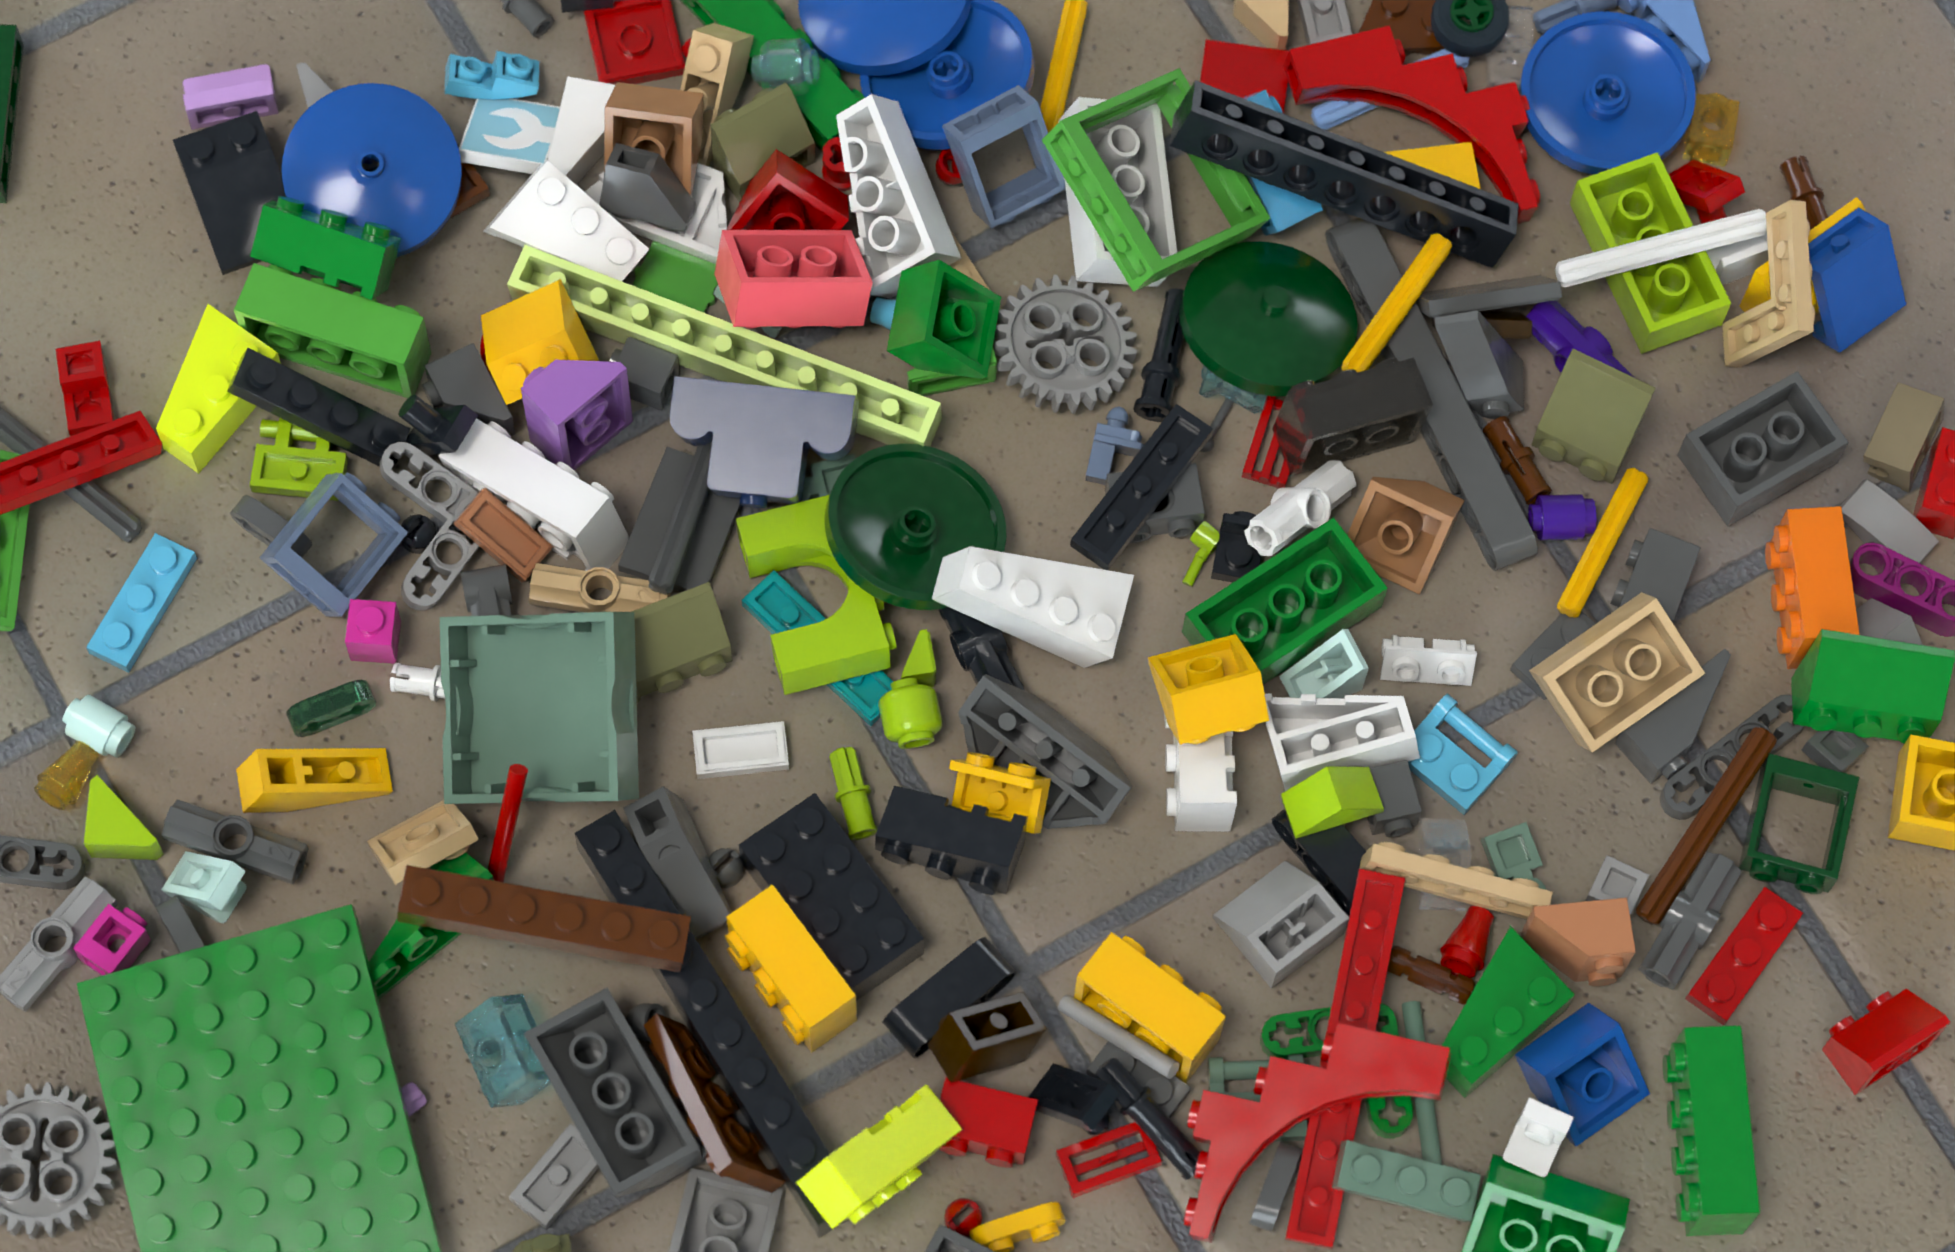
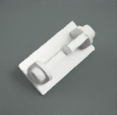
[1380,635,1477,686]

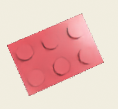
[714,230,873,329]

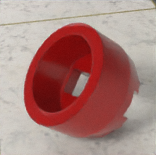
[935,149,962,185]
[944,1198,983,1238]

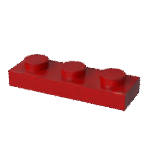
[1685,887,1803,1026]

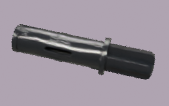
[1095,1058,1200,1180]

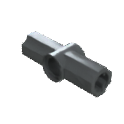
[161,799,309,885]
[1638,851,1742,990]

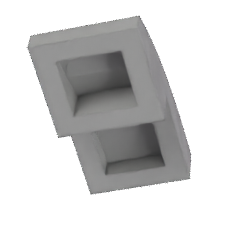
[1840,479,1939,563]

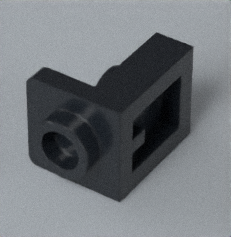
[1211,511,1261,583]

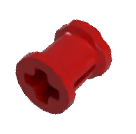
[822,137,852,191]

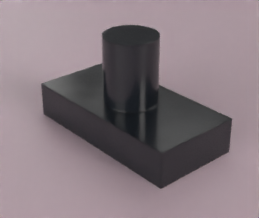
[398,394,478,455]
[1028,1063,1120,1135]

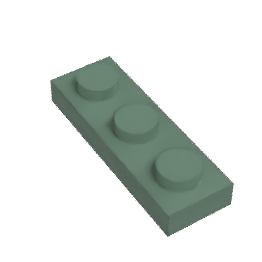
[1332,1140,1481,1222]

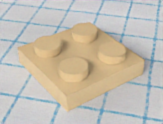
[367,800,479,885]

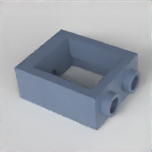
[942,85,1066,229]
[259,473,408,617]

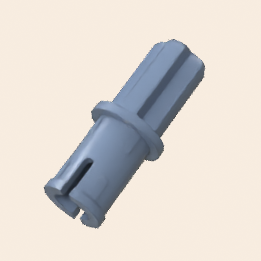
[1533,0,1618,34]

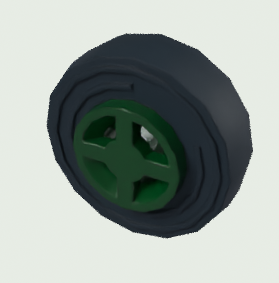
[1431,0,1509,57]

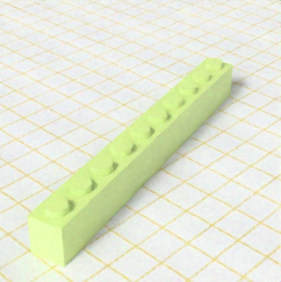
[507,245,942,447]

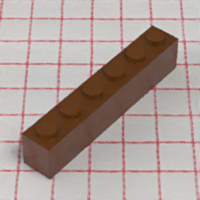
[397,865,691,972]

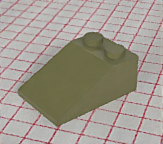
[1531,349,1656,484]

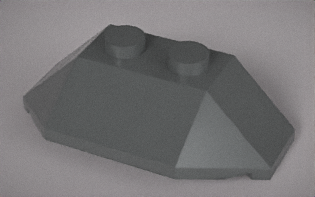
[958,674,1133,829]

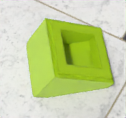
[901,629,936,687]

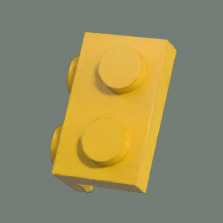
[949,752,1051,834]

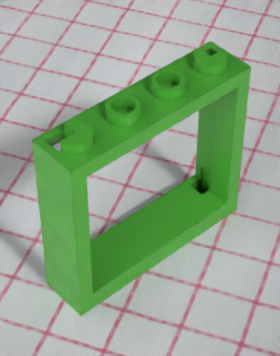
[1042,68,1271,292]

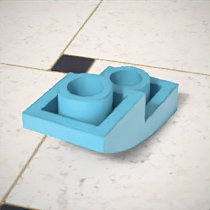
[444,51,539,100]

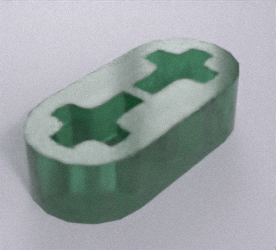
[286,679,376,737]

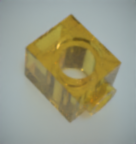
[1682,93,1740,167]

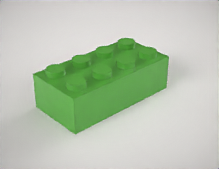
[234,263,432,398]

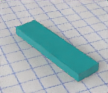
[741,570,893,726]

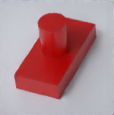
[1669,159,1745,224]

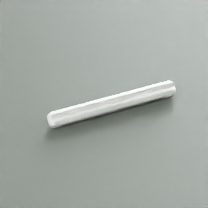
[1555,209,1767,287]

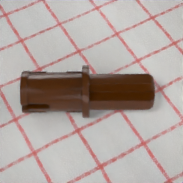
[1780,156,1828,230]

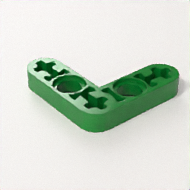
[1260,1003,1413,1139]

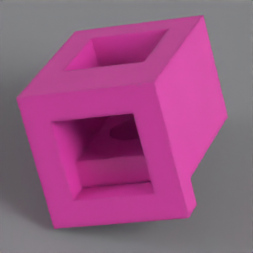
[73,904,151,976]

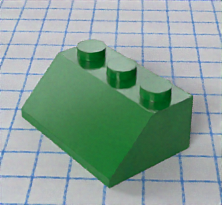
[1791,629,1955,744]
[1461,1154,1630,1252]

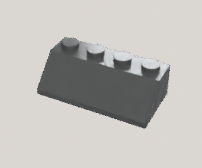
[523,987,702,1198]

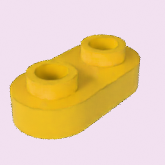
[969,1202,1066,1252]

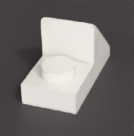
[1503,1098,1574,1177]

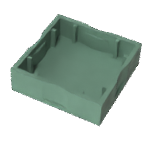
[440,612,639,804]

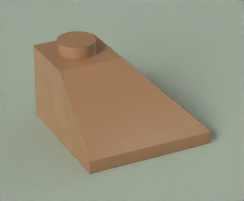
[1347,477,1465,595]

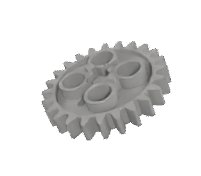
[993,275,1137,414]
[0,1082,120,1239]

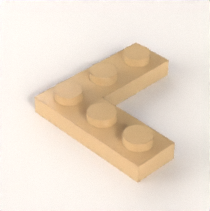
[1723,200,1815,368]

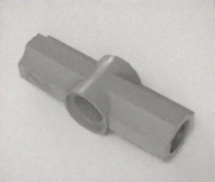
[0,876,118,1012]

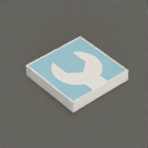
[459,99,560,174]

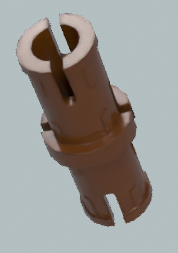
[1482,416,1552,505]

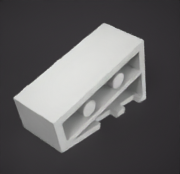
[483,160,649,281]
[1265,693,1420,791]
[1164,713,1237,832]

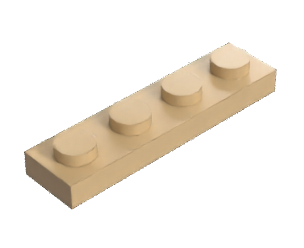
[1360,842,1553,919]

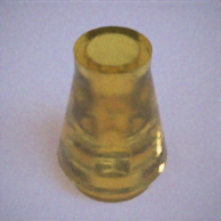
[34,740,99,810]

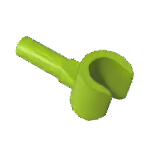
[1182,521,1220,587]

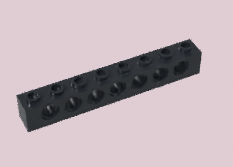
[1170,80,1518,268]

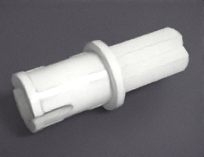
[390,662,445,701]

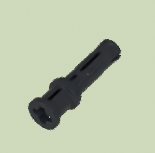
[1133,288,1184,422]

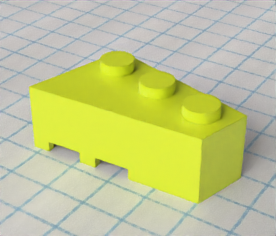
[156,304,281,474]
[797,1084,962,1229]

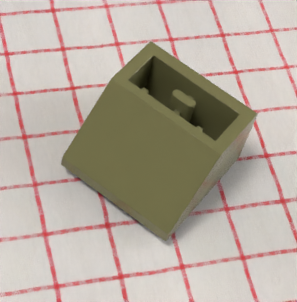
[710,82,815,203]

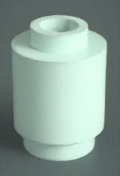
[62,695,136,758]

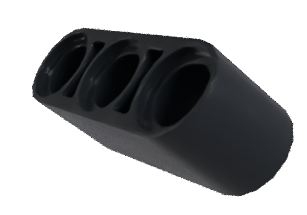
[1272,809,1366,916]
[882,937,1017,1058]

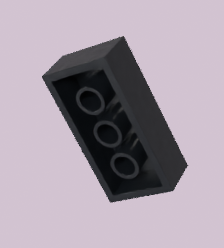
[739,793,924,1001]

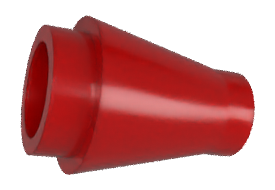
[1440,906,1494,978]

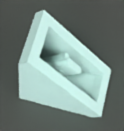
[1279,629,1369,699]

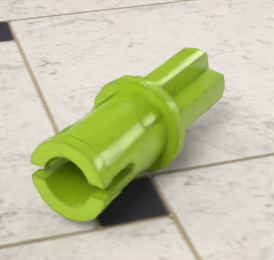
[829,747,878,840]

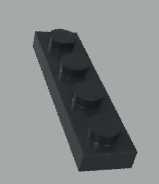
[227,348,410,469]
[1070,404,1213,570]

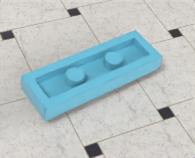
[86,533,197,673]

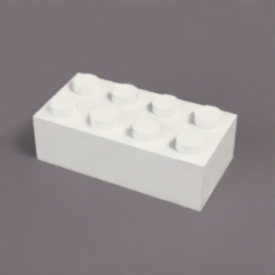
[1058,97,1177,287]

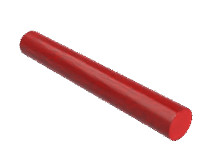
[487,764,528,882]

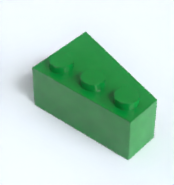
[250,196,401,300]

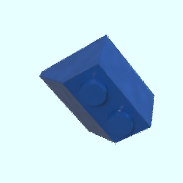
[1515,1003,1650,1146]

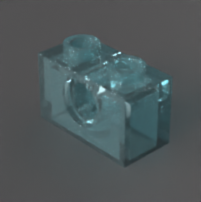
[455,994,551,1108]

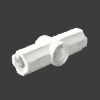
[1244,460,1357,556]

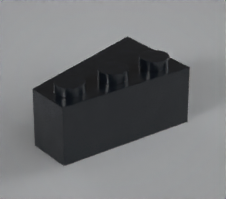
[875,785,1028,895]

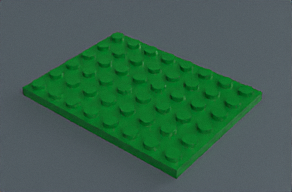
[76,904,443,1252]

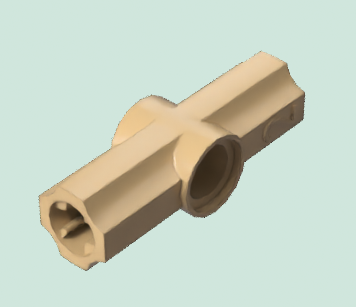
[529,563,671,613]

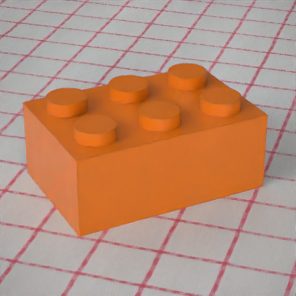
[1765,506,1860,669]

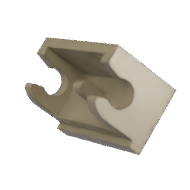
[1863,382,1945,492]

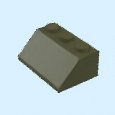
[632,582,732,703]

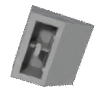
[1212,861,1349,989]

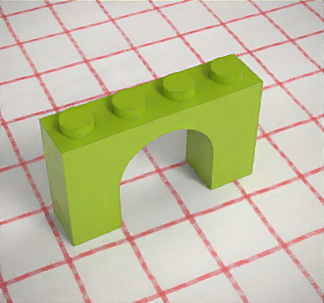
[736,495,897,695]

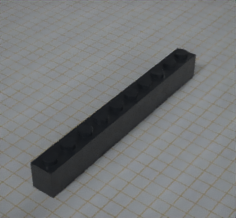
[574,810,850,1238]

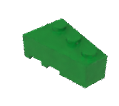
[1442,926,1575,1098]

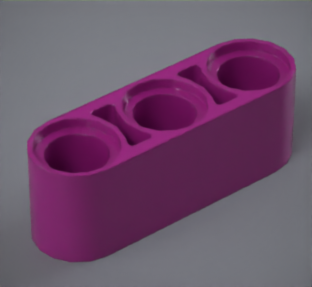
[1849,543,1955,637]

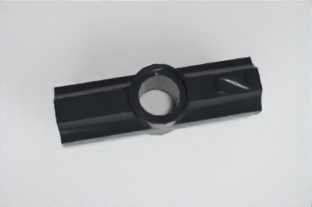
[938,607,1025,691]

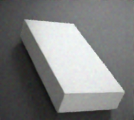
[692,721,789,779]

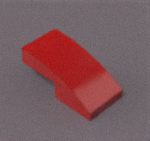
[56,340,114,436]

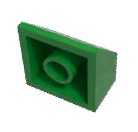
[887,259,1001,379]

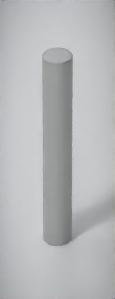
[1058,994,1179,1079]

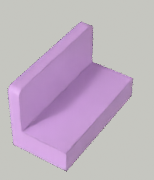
[183,64,279,130]

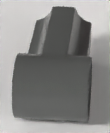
[460,564,513,616]

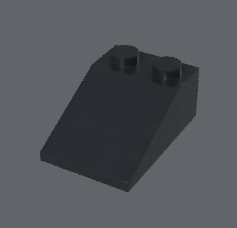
[173,111,286,275]

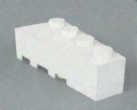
[836,94,961,299]
[438,418,629,571]
[932,546,1134,668]

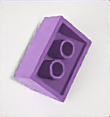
[521,360,633,470]

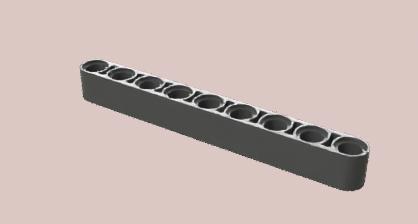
[1325,218,1538,571]

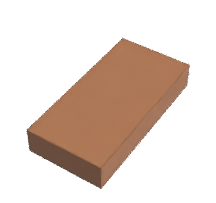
[453,487,553,583]

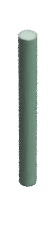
[1402,1001,1442,1165]

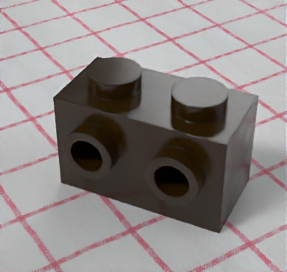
[928,992,1047,1083]

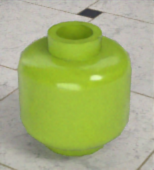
[878,678,943,749]

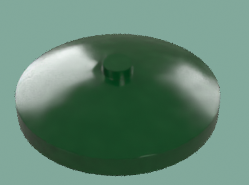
[1179,241,1358,396]
[824,444,1007,610]

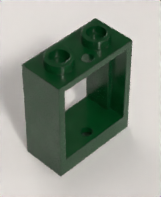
[1738,753,1860,894]

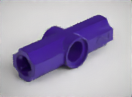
[1526,300,1635,378]

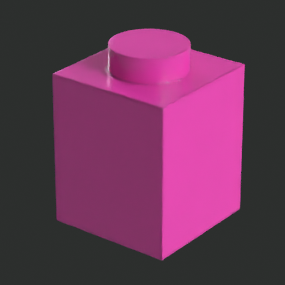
[345,599,401,664]

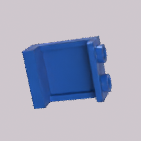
[1808,207,1906,353]

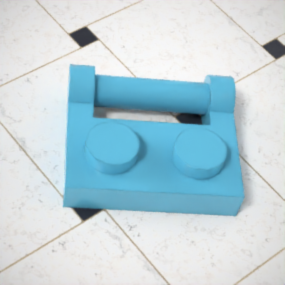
[1408,694,1518,815]

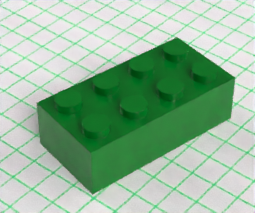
[1182,517,1388,685]
[1662,1025,1760,1236]

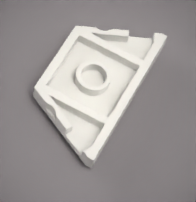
[585,163,727,264]

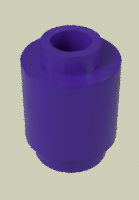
[1528,494,1597,540]

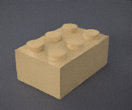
[1529,592,1705,753]

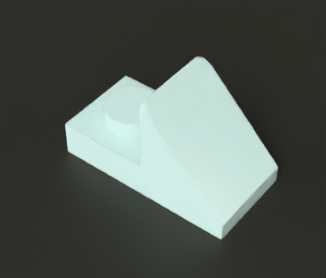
[161,851,247,923]

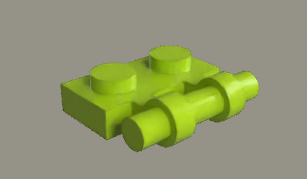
[249,418,348,501]

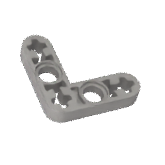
[380,442,480,611]

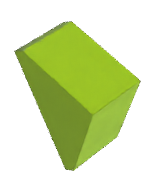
[1280,766,1384,839]
[84,775,164,860]

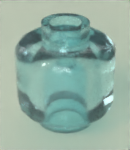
[752,38,820,96]

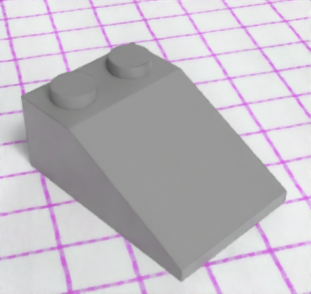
[669,1168,783,1252]

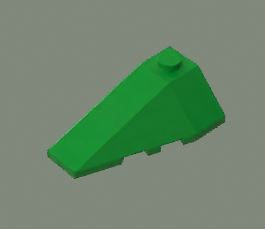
[369,852,494,1000]

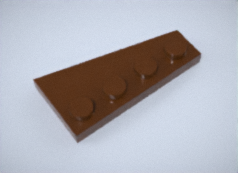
[644,1013,786,1193]

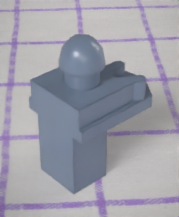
[1086,407,1144,485]

